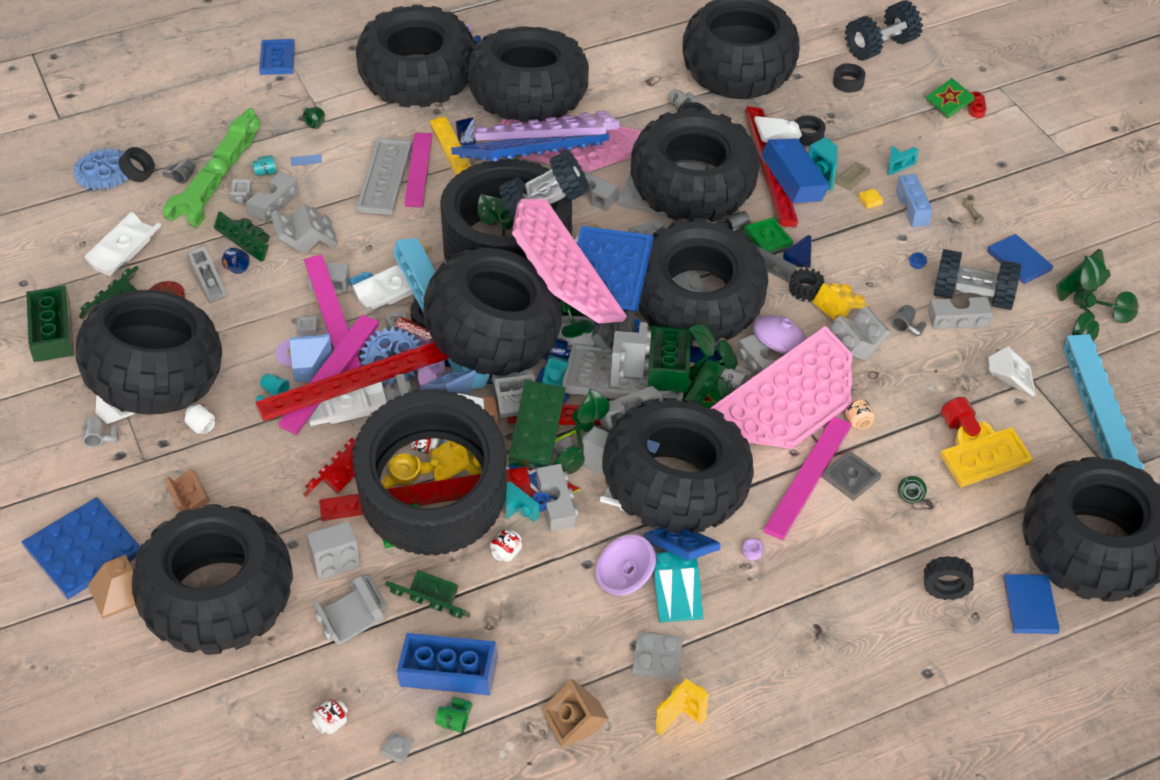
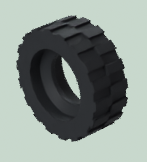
[924,556,974,600]

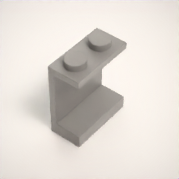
[314,576,385,646]

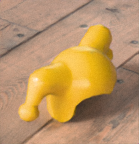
[381,454,439,489]

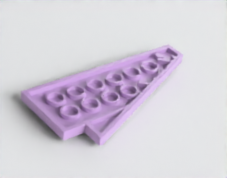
[473,110,620,140]

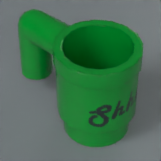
[435,697,473,733]

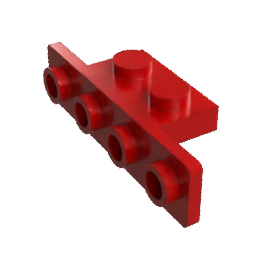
[303,437,357,497]

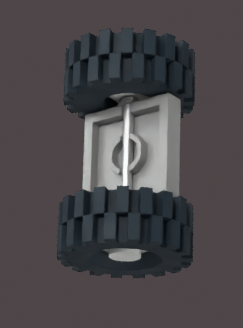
[844,0,923,61]
[499,150,590,220]
[933,249,1021,310]

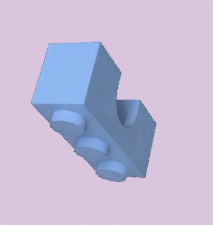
[896,174,933,227]

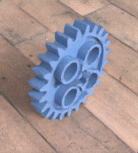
[73,147,132,191]
[360,326,421,388]

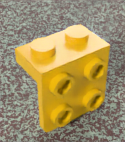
[812,283,869,321]
[430,440,482,481]
[655,678,709,735]

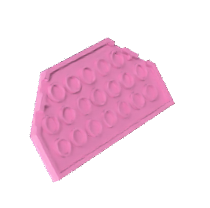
[500,117,642,172]
[512,199,627,323]
[710,326,852,449]

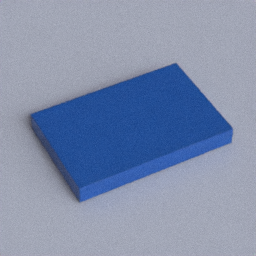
[259,39,295,75]
[987,234,1053,284]
[644,527,721,560]
[1003,574,1060,634]

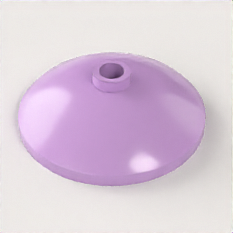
[753,314,807,354]
[596,535,656,596]

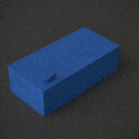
[761,138,830,203]
[397,633,498,696]

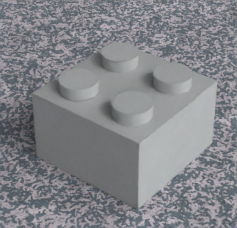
[306,521,360,580]

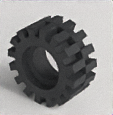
[789,268,825,302]

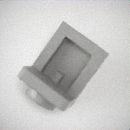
[229,179,252,204]

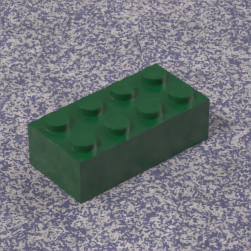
[26,285,74,362]
[647,326,691,393]
[508,380,566,470]

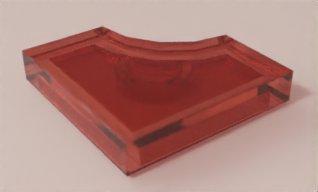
[394,315,432,341]

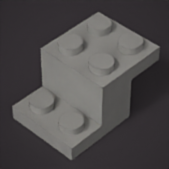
[271,204,338,254]
[828,306,891,361]
[610,322,651,387]
[492,369,536,418]

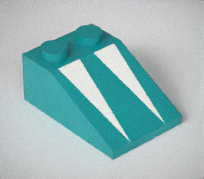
[652,552,703,623]

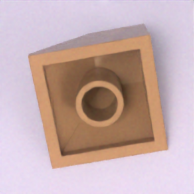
[88,555,136,619]
[541,680,609,747]

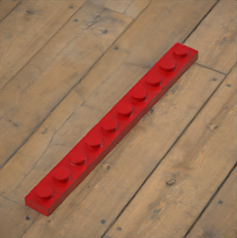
[745,106,798,228]
[256,342,450,422]
[319,467,531,522]

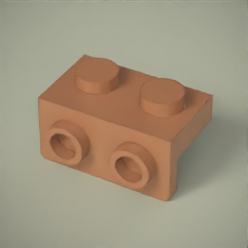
[165,469,210,512]

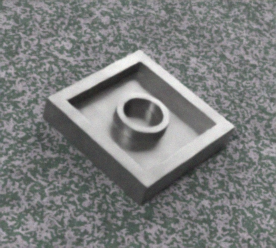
[822,451,881,501]

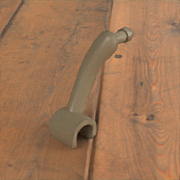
[963,194,984,224]

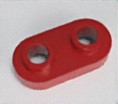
[967,91,987,118]

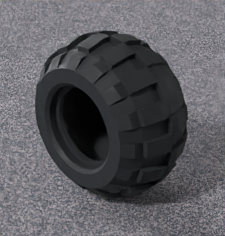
[682,0,800,99]
[423,248,562,376]
[75,290,222,415]
[1022,457,1160,602]
[131,504,293,655]

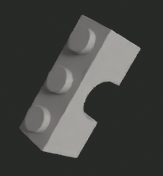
[582,170,618,211]
[246,172,300,223]
[928,297,993,329]
[737,334,781,375]
[600,386,663,431]
[536,464,579,532]

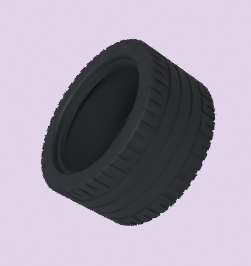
[440,159,572,263]
[353,389,507,556]

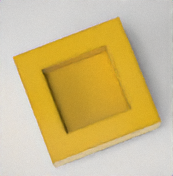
[858,188,883,209]

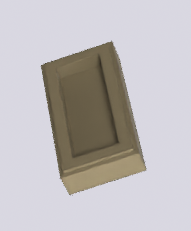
[835,162,870,191]

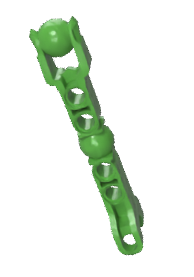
[163,108,261,227]

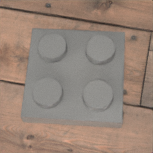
[633,632,683,680]

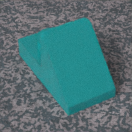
[887,145,919,176]
[541,354,568,387]
[506,481,540,522]

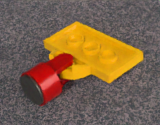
[940,396,1033,488]

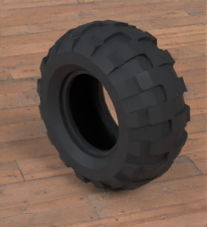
[356,5,475,108]
[468,26,589,122]
[630,108,760,222]
[639,218,768,345]
[602,398,754,533]

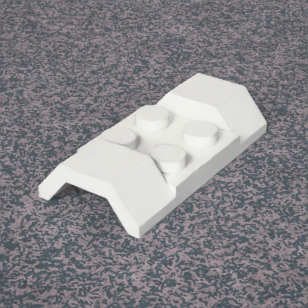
[85,212,161,276]
[353,265,413,313]
[308,382,387,427]

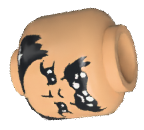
[845,400,875,430]

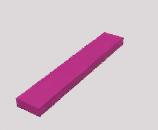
[405,133,432,207]

